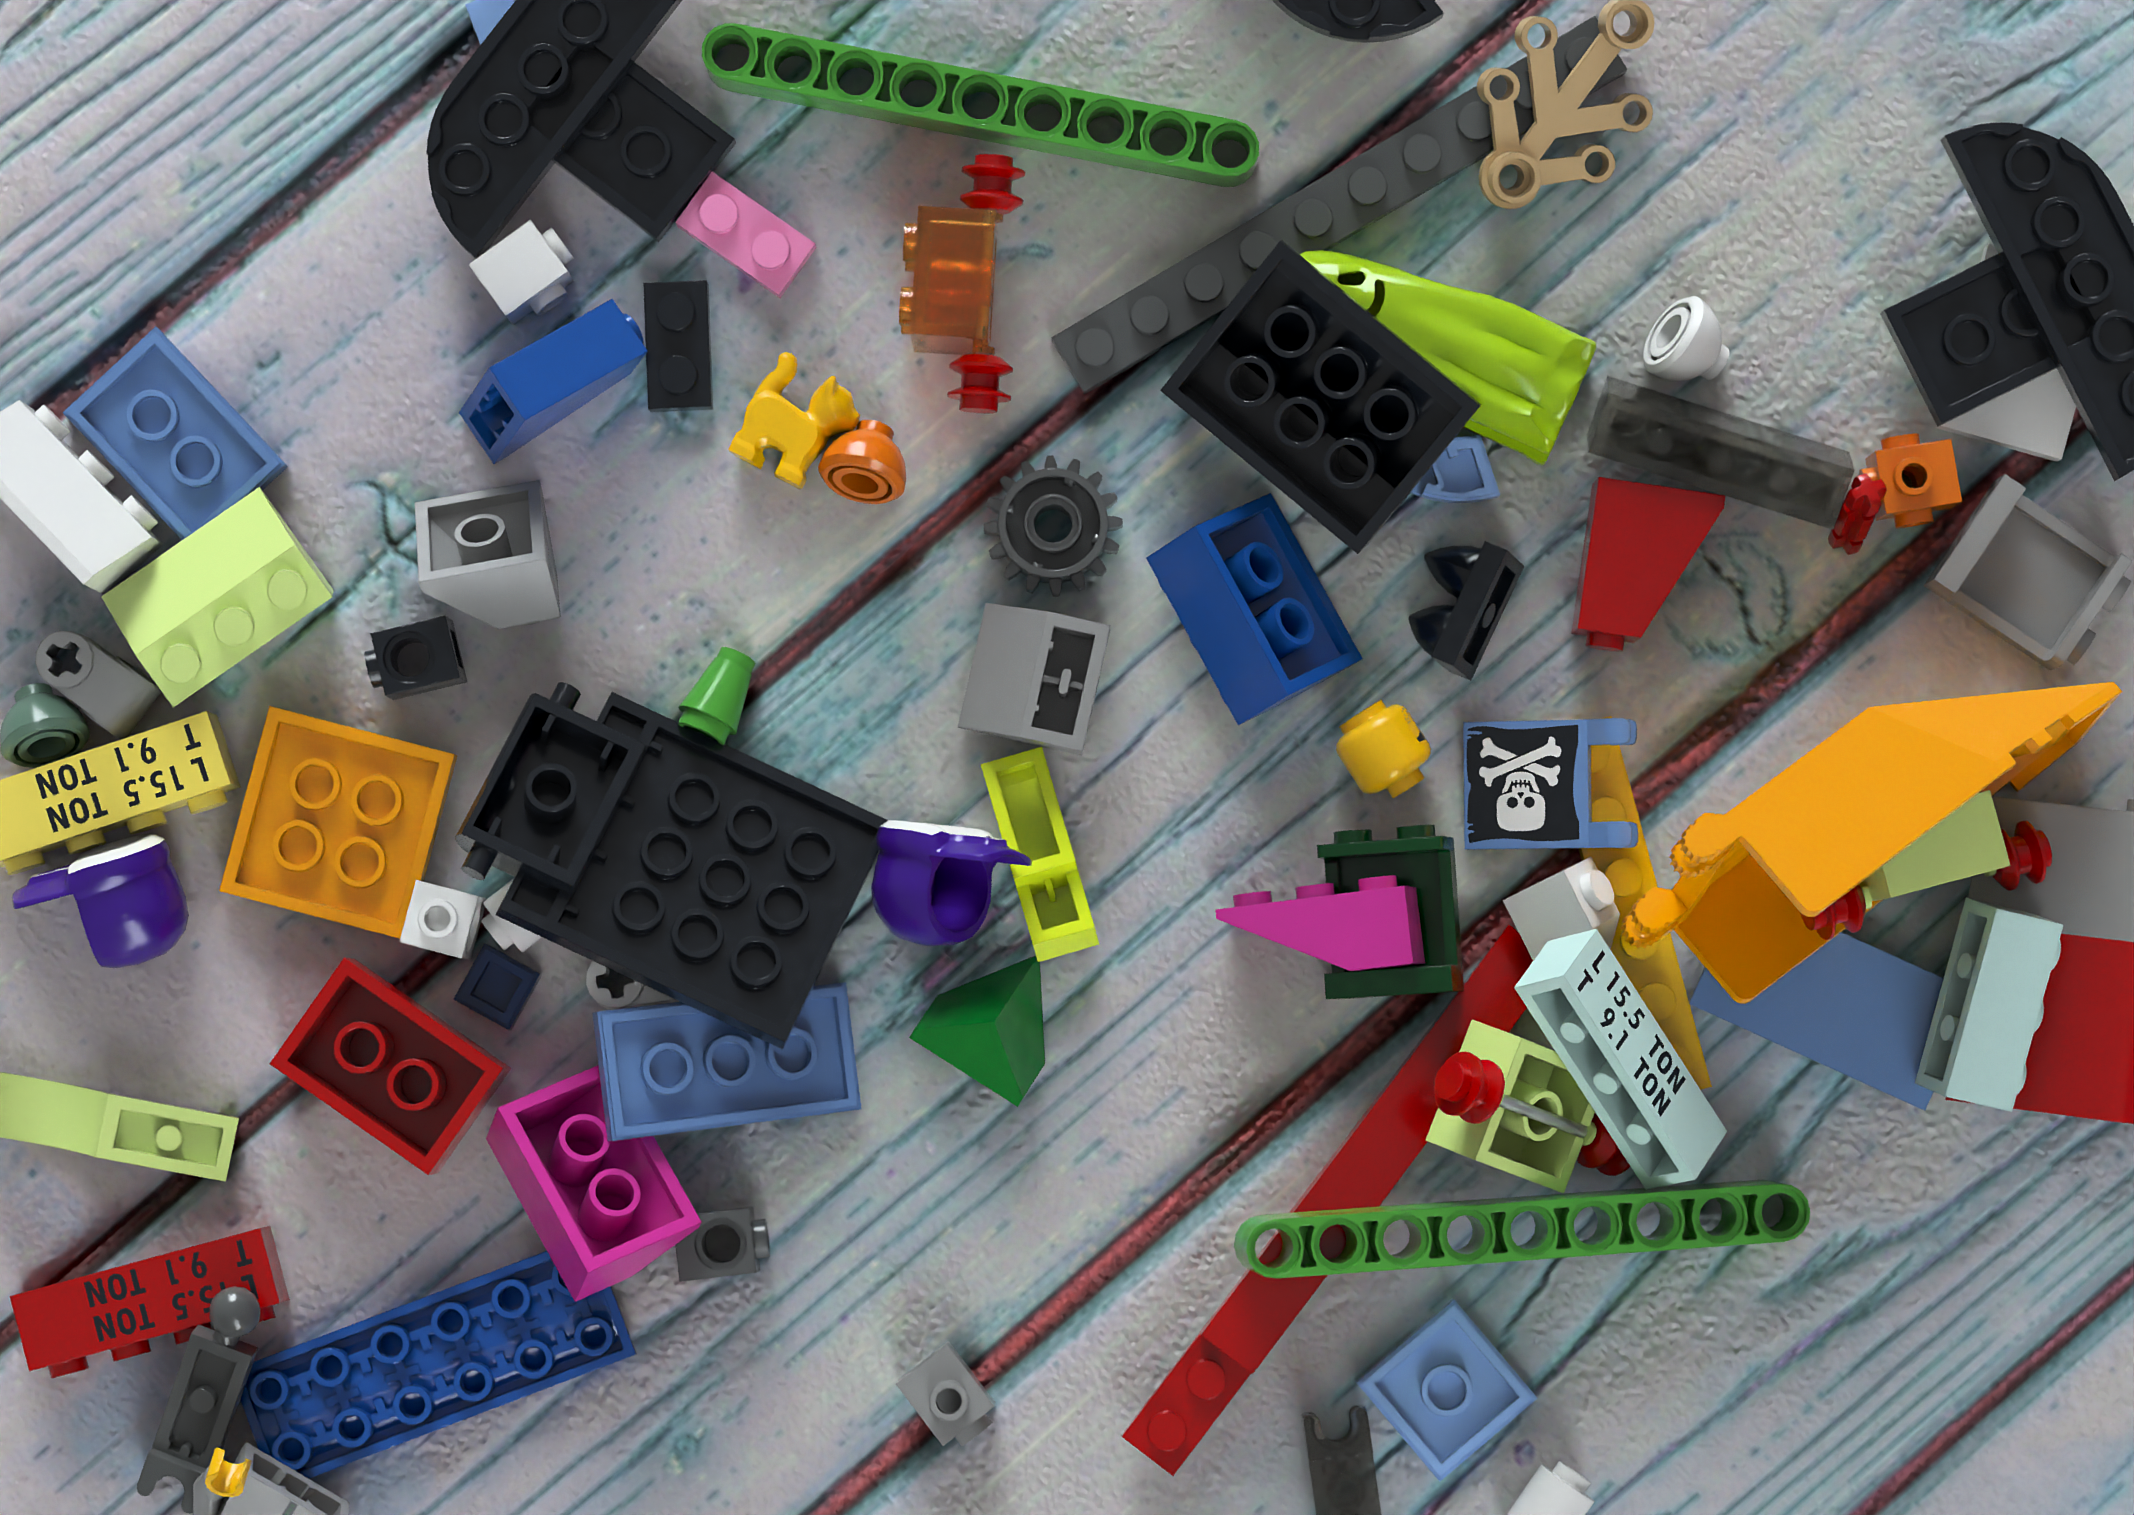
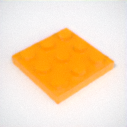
[219,706,457,939]

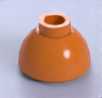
[818,420,906,504]

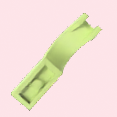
[0,1072,239,1182]

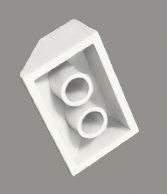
[0,400,163,594]

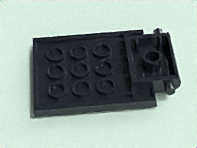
[455,682,888,1049]

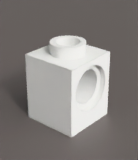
[399,880,487,960]

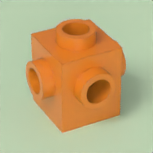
[1859,433,1962,529]

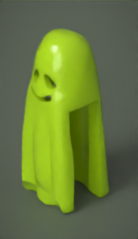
[1300,250,1596,465]

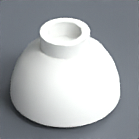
[1643,296,1729,381]

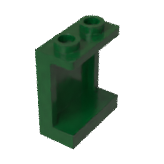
[1317,825,1464,1000]

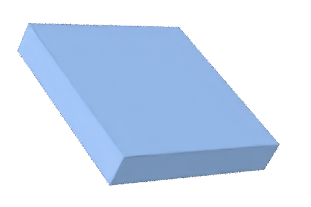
[1355,1299,1538,1481]

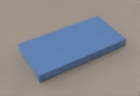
[1689,932,1944,1111]
[592,982,861,1141]

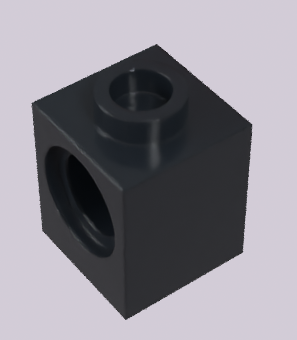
[364,615,467,700]

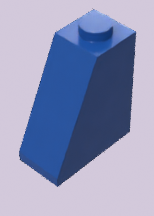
[459,299,648,464]

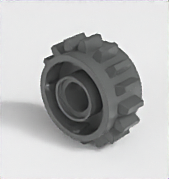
[983,455,1123,597]

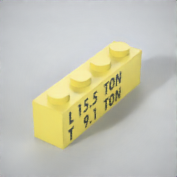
[0,711,241,875]

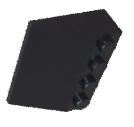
[1160,240,1481,554]

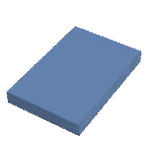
[63,326,288,540]

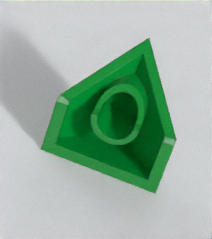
[909,955,1045,1107]

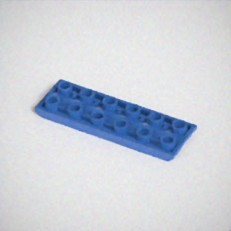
[240,1251,637,1479]

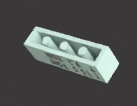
[1514,929,1727,1190]

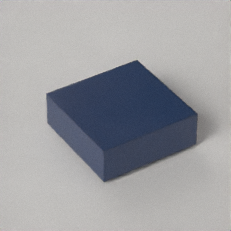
[453,943,542,1030]

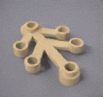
[1477,0,1654,209]

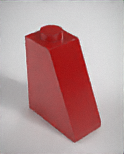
[1571,477,1726,652]

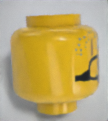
[1336,699,1431,798]

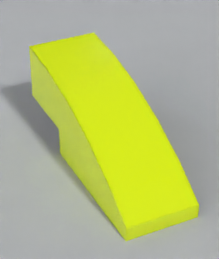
[981,747,1099,962]

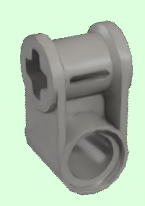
[35,631,162,739]

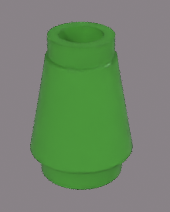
[678,647,756,745]

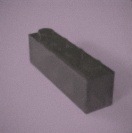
[1587,376,1855,529]

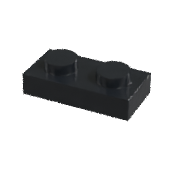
[643,280,713,412]

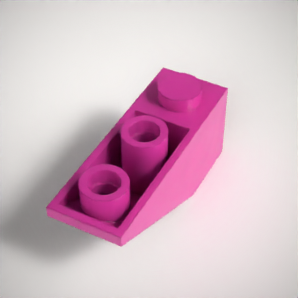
[1215,875,1425,971]

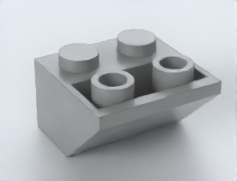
[958,603,1111,756]

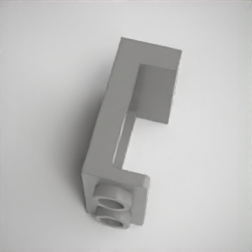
[1923,474,2132,671]

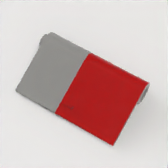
[1945,796,2134,1124]

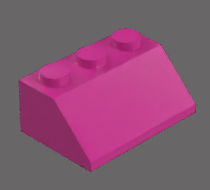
[486,1065,702,1302]

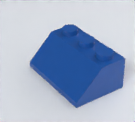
[1146,493,1363,726]

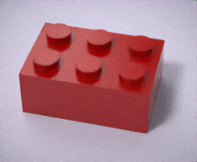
[269,957,511,1175]

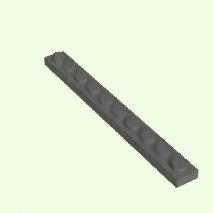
[1051,16,1627,395]

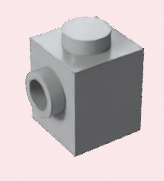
[896,1341,995,1446]

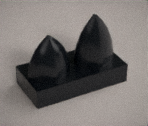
[1408,541,1524,681]

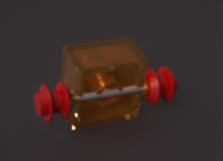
[899,154,1025,414]

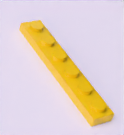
[1578,716,1712,1090]

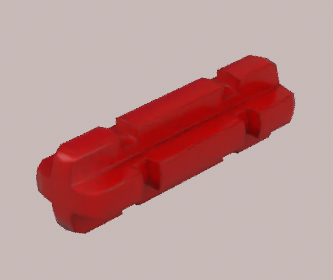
[1828,473,1887,555]

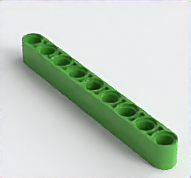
[702,23,1259,187]
[1234,1180,1810,1278]

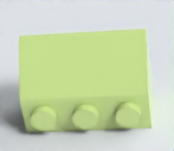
[101,487,334,707]

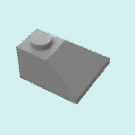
[415,480,561,629]

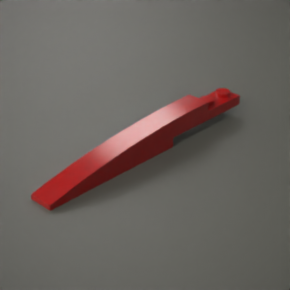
[1121,925,1533,1476]

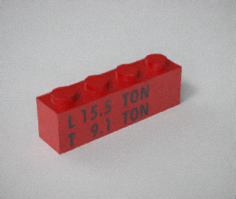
[10,1226,290,1379]

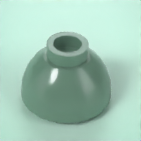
[0,683,90,768]

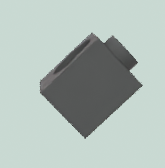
[675,1206,770,1282]

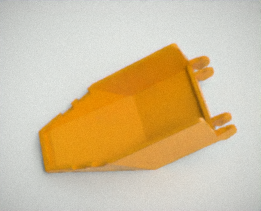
[1620,682,2122,1004]

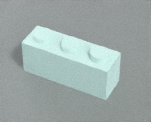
[1915,897,2063,1112]

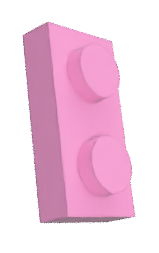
[675,171,817,298]

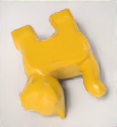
[728,352,860,489]

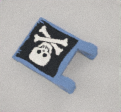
[1463,718,1638,850]

